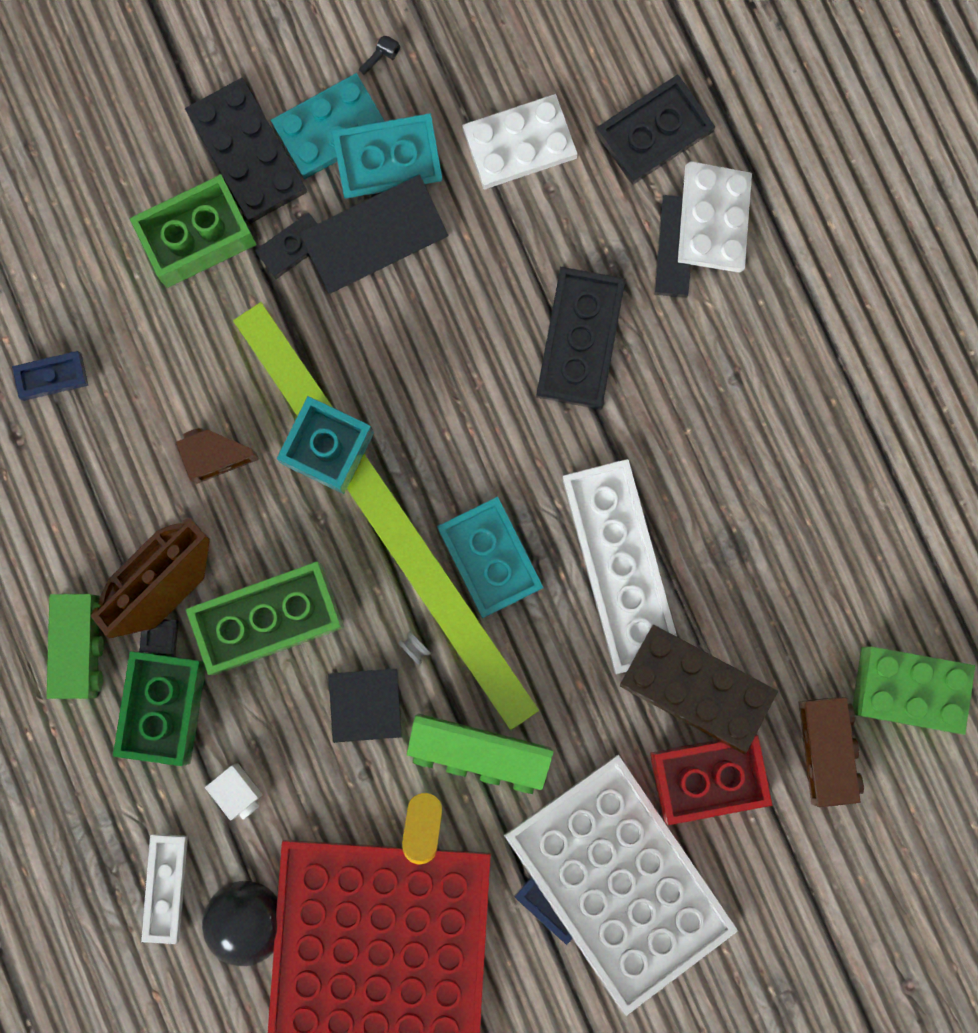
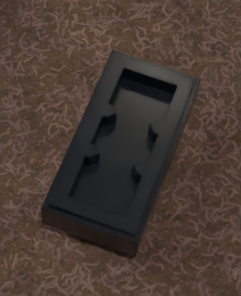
[255,212,317,279]

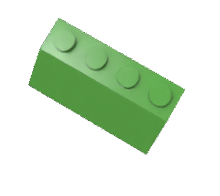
[407,713,554,794]

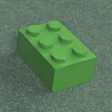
[129,174,257,288]
[852,647,975,735]

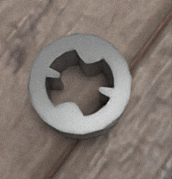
[398,631,431,665]

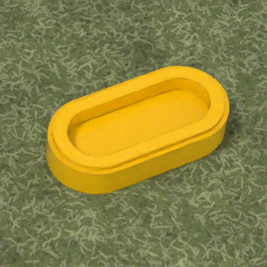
[402,793,442,864]

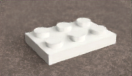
[462,94,577,189]
[678,161,752,272]

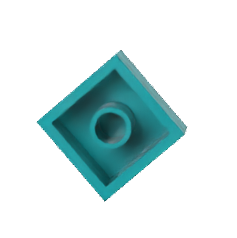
[276,396,374,494]

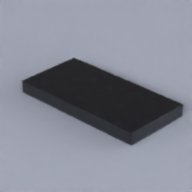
[299,174,449,294]
[536,266,626,410]

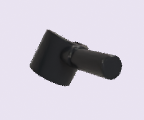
[358,36,400,75]

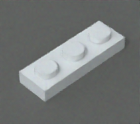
[141,834,188,944]

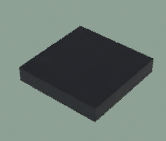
[328,668,402,743]

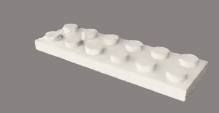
[562,459,677,674]

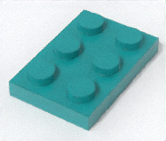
[271,73,385,180]
[332,113,443,199]
[437,497,544,619]

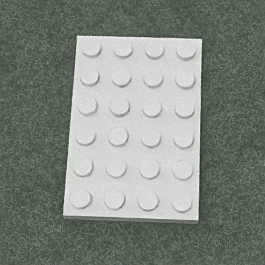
[504,755,738,1016]

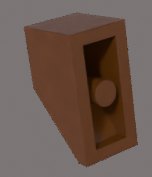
[176,428,259,484]

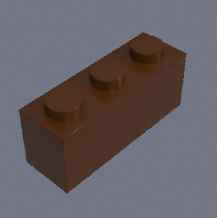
[798,697,864,807]

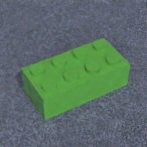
[186,561,345,675]

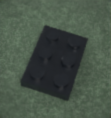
[595,74,715,185]

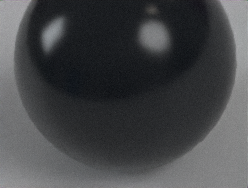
[202,881,278,966]

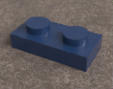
[12,351,89,401]

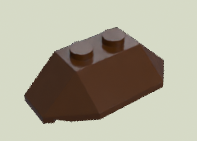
[91,518,210,639]

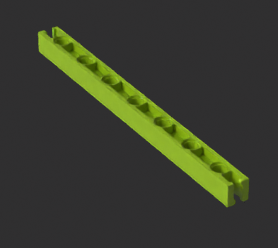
[233,302,539,730]

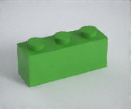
[46,594,104,699]

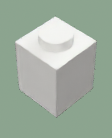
[205,763,263,821]

